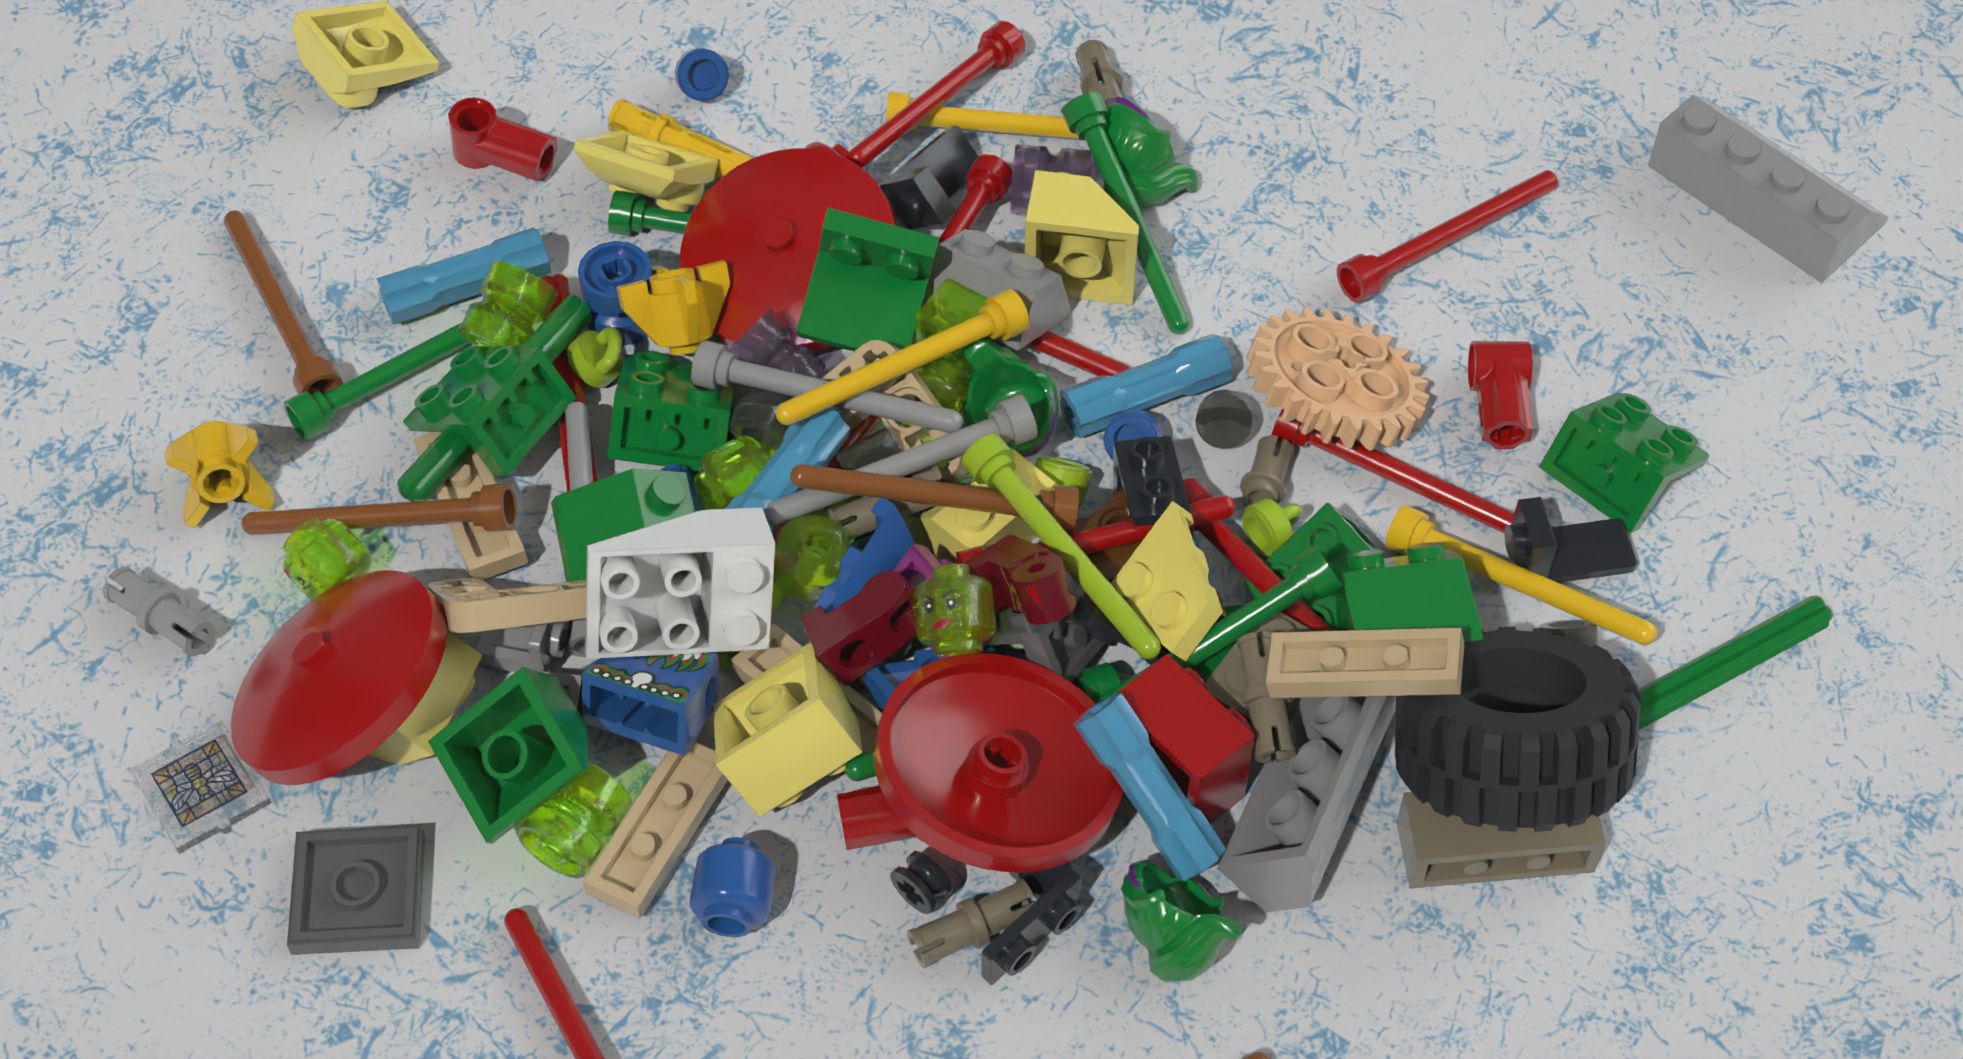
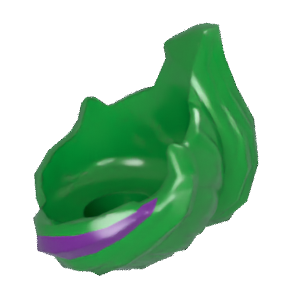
[1103,97,1198,209]
[963,337,1059,458]
[1120,860,1243,983]

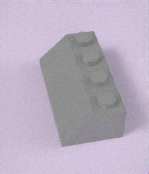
[1648,95,1888,283]
[1217,696,1396,913]

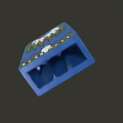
[582,652,719,756]

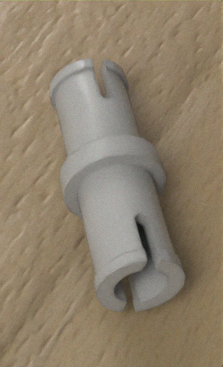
[103,567,215,656]

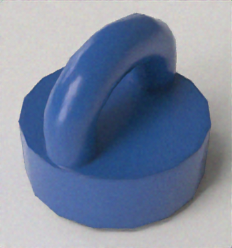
[675,48,729,102]
[1103,409,1163,460]

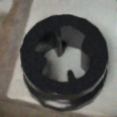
[890,851,953,914]

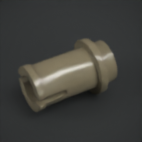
[1240,435,1294,505]

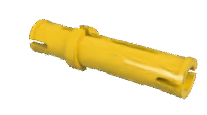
[608,99,755,178]

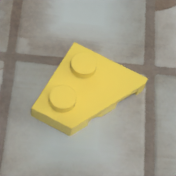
[1111,501,1223,661]

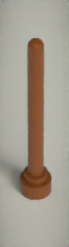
[224,210,344,395]
[790,464,1079,535]
[241,483,517,535]

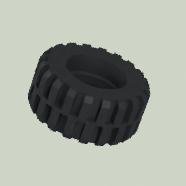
[1395,627,1641,832]

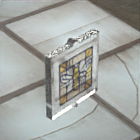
[130,720,272,854]

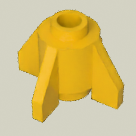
[616,260,730,355]
[165,421,275,528]

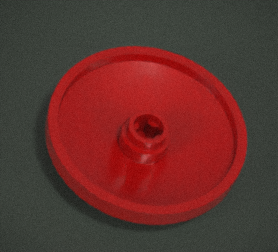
[680,148,898,358]
[231,570,447,785]
[873,653,1123,873]

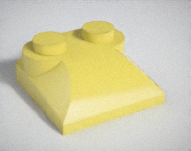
[292,0,440,108]
[574,130,718,212]

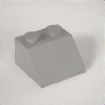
[922,229,1071,351]

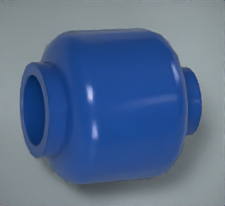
[689,837,777,937]

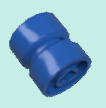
[578,241,652,346]

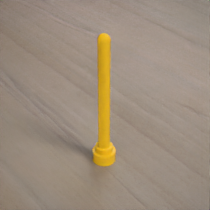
[886,91,1079,139]
[776,289,1030,425]
[1386,505,1657,645]

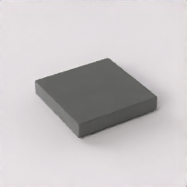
[287,825,425,955]

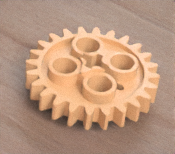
[1246,307,1429,450]

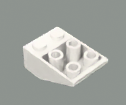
[585,507,775,659]

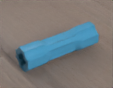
[376,227,552,325]
[1059,334,1233,438]
[726,408,851,536]
[1073,693,1227,881]

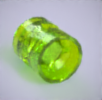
[457,260,558,346]
[516,762,633,879]

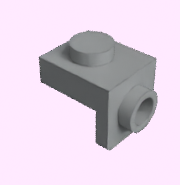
[475,621,569,672]

